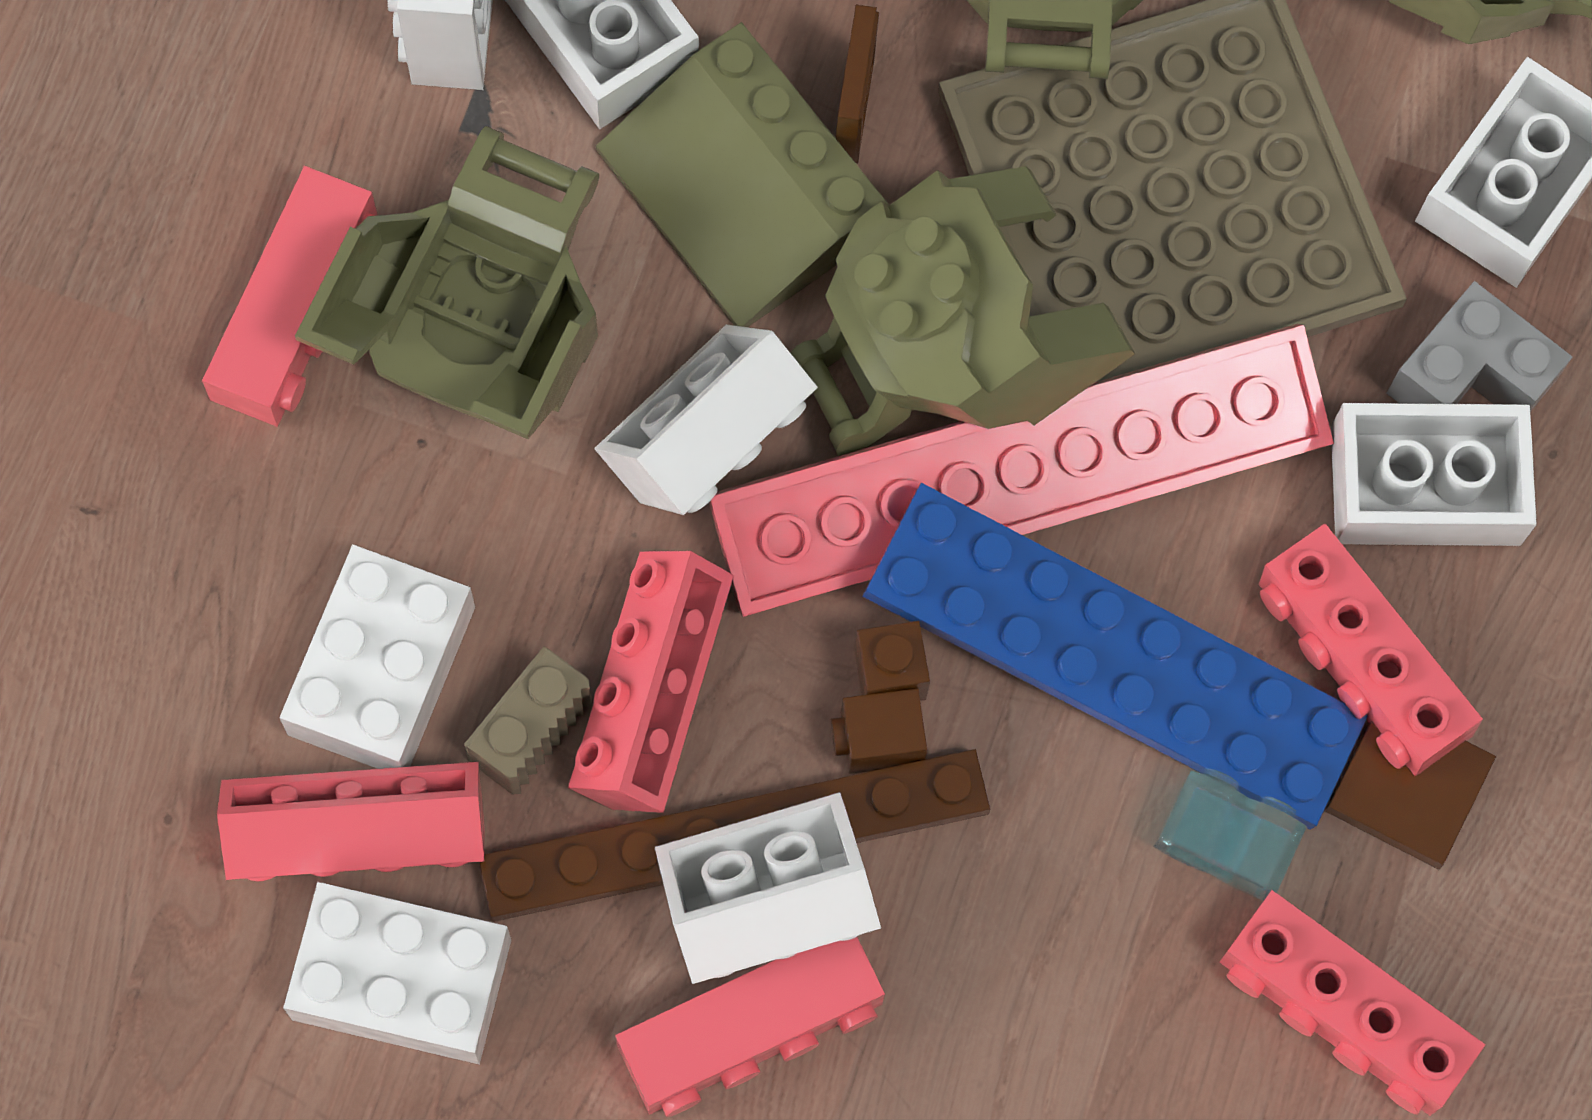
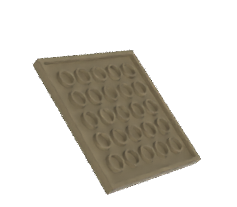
[938,0,1407,381]

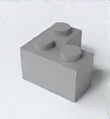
[1386,281,1573,412]

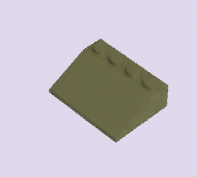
[596,22,889,327]

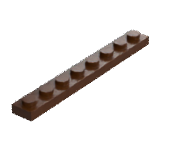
[480,749,991,922]

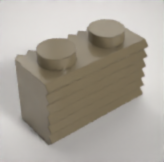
[464,646,592,795]

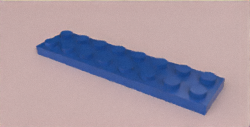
[862,483,1368,830]

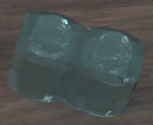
[1153,769,1307,901]

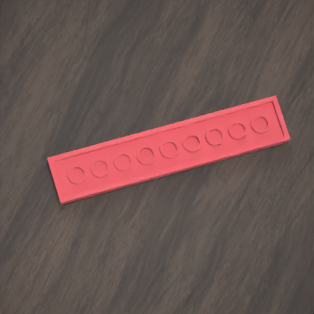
[709,324,1334,617]

